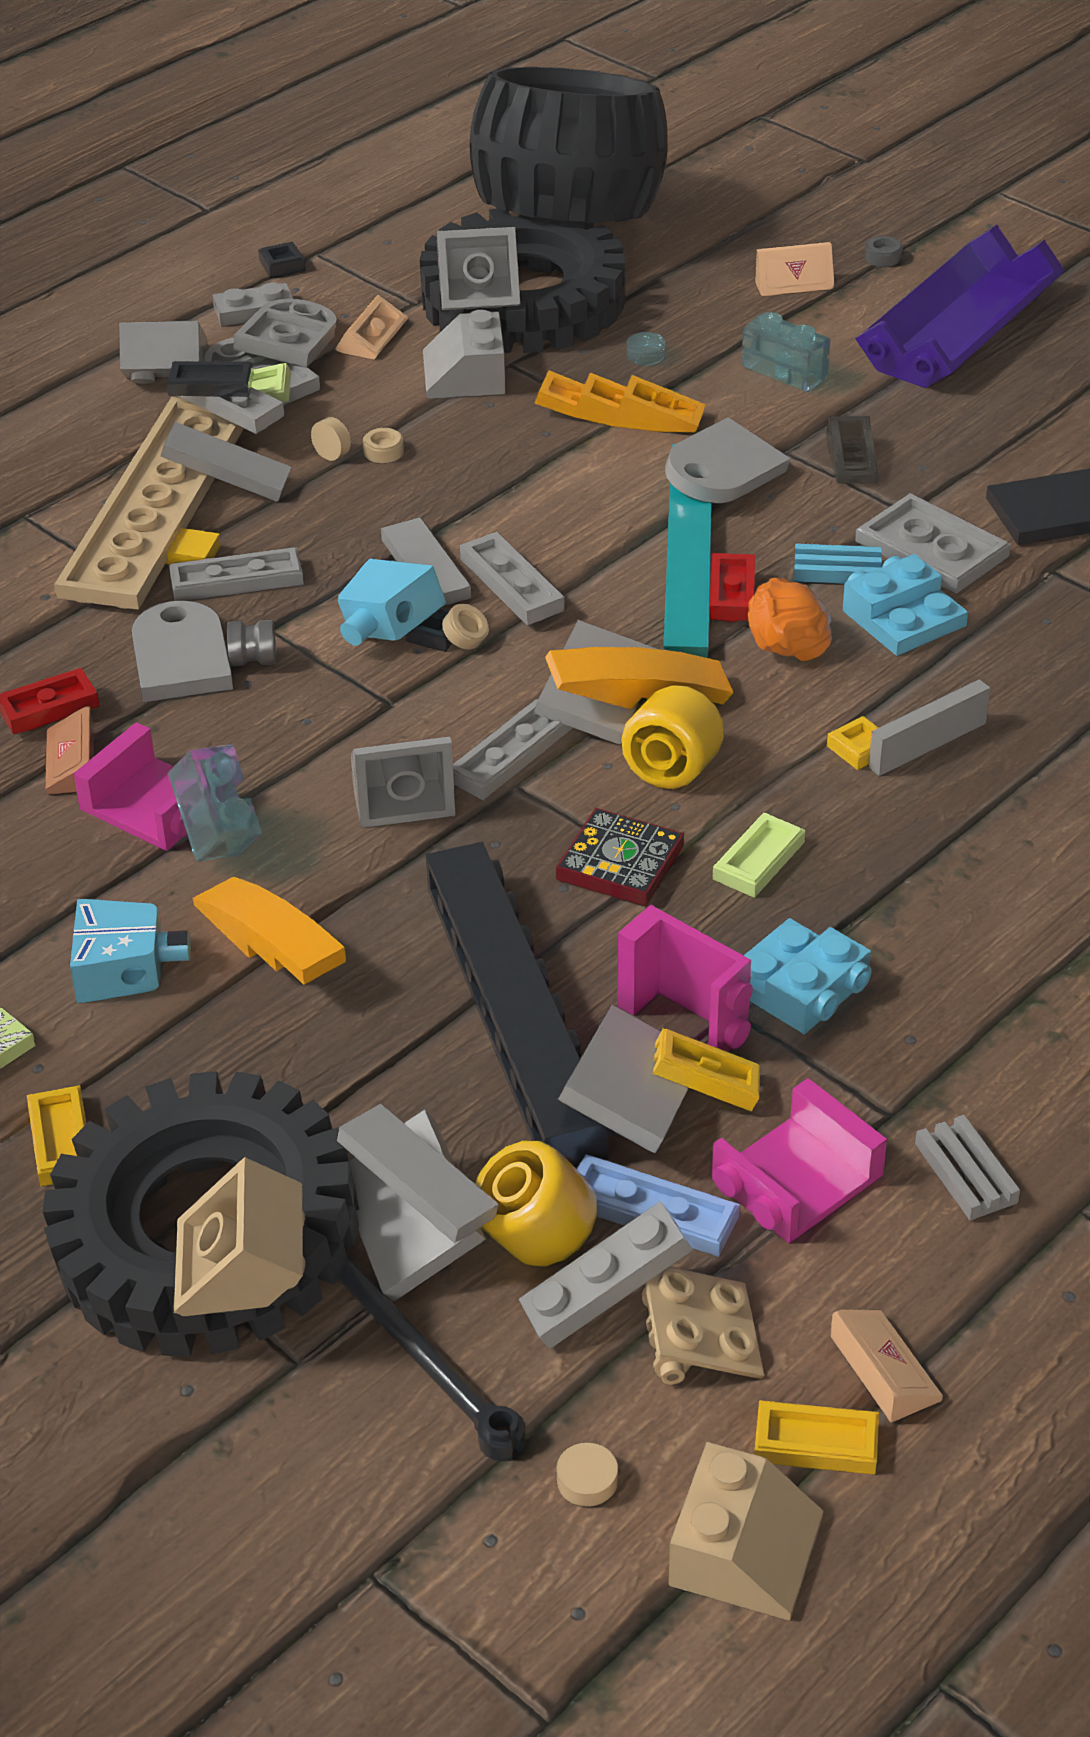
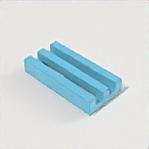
[794,544,882,584]

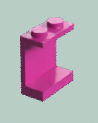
[73,722,228,851]
[618,905,753,1052]
[712,1078,887,1244]

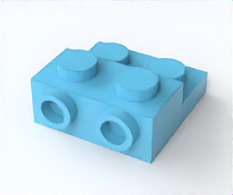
[843,554,968,656]
[744,918,872,1034]

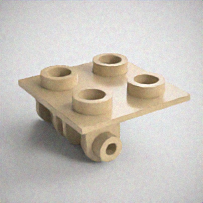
[641,1267,764,1385]

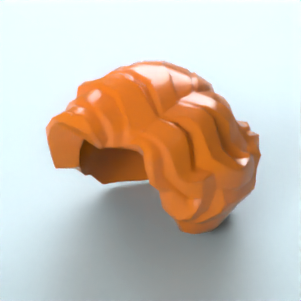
[748,577,832,662]

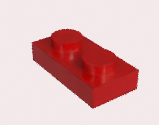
[709,553,755,622]
[0,668,100,735]

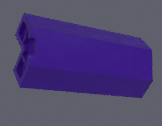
[855,224,1065,388]

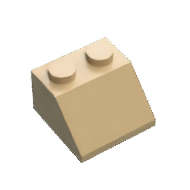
[174,1157,305,1316]
[669,1442,823,1621]

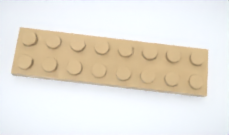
[54,397,244,610]

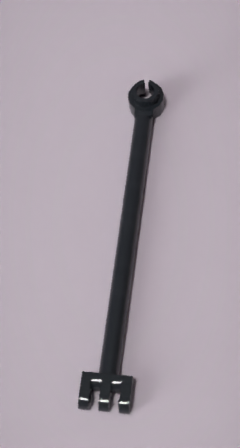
[338,1255,526,1461]

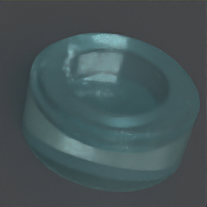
[627,332,666,365]

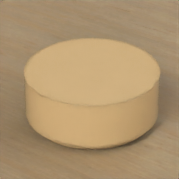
[311,417,351,461]
[363,428,404,463]
[442,604,489,650]
[557,1443,618,1506]

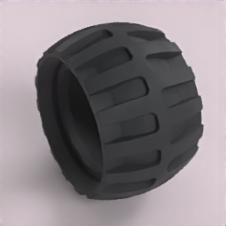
[470,66,668,223]

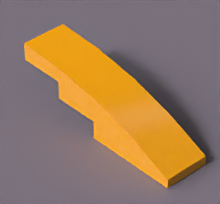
[535,370,706,432]
[545,647,733,710]
[193,877,346,985]

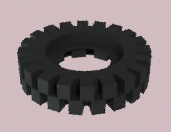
[420,208,625,353]
[43,1071,359,1357]

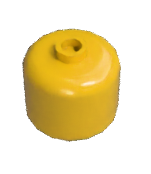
[621,685,724,789]
[475,1141,597,1267]

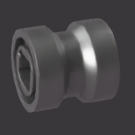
[227,620,276,666]

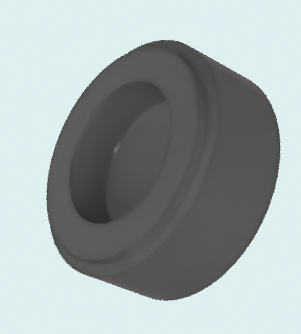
[865,236,903,267]

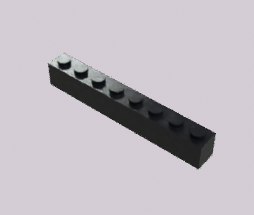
[426,842,615,1167]

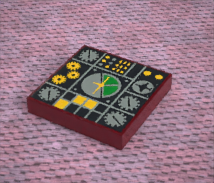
[556,807,684,906]

